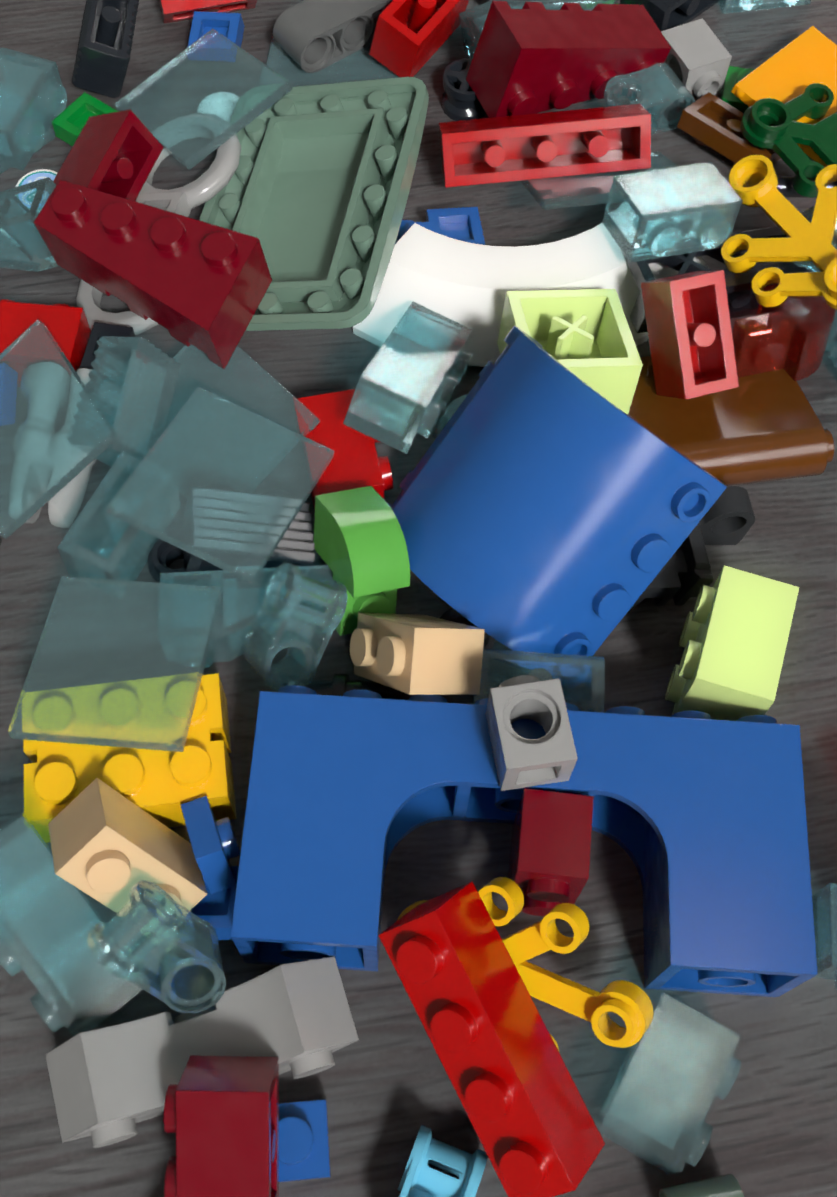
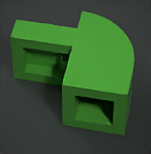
[314,486,410,636]

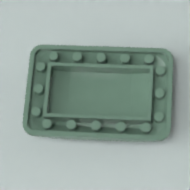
[199,77,429,331]

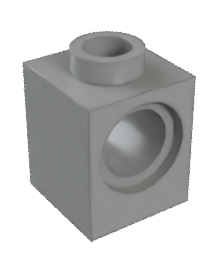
[657,18,732,109]
[485,675,578,791]

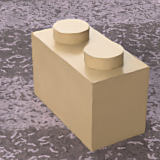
[350,613,485,695]
[48,778,208,940]

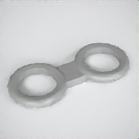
[76,117,241,335]

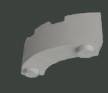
[45,956,359,1148]

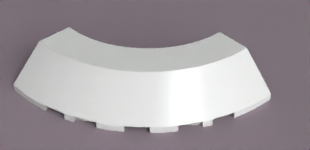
[353,195,709,370]

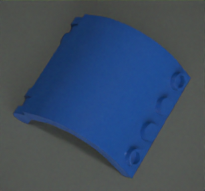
[387,325,727,681]

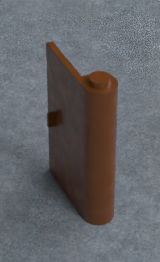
[628,342,834,486]

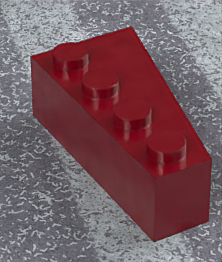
[466,1,671,118]
[34,179,272,370]

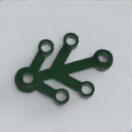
[740,83,837,198]

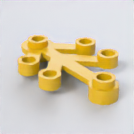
[721,155,837,310]
[398,877,654,1051]

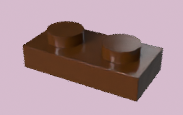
[677,92,781,165]

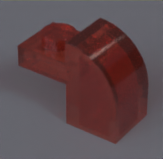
[732,284,836,381]

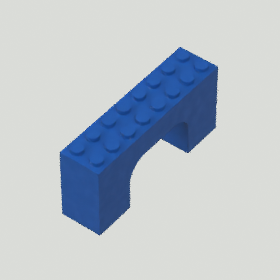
[230,685,818,997]

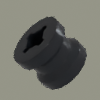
[442,59,486,121]

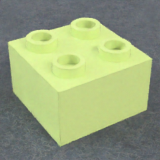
[497,289,643,415]
[665,565,799,721]

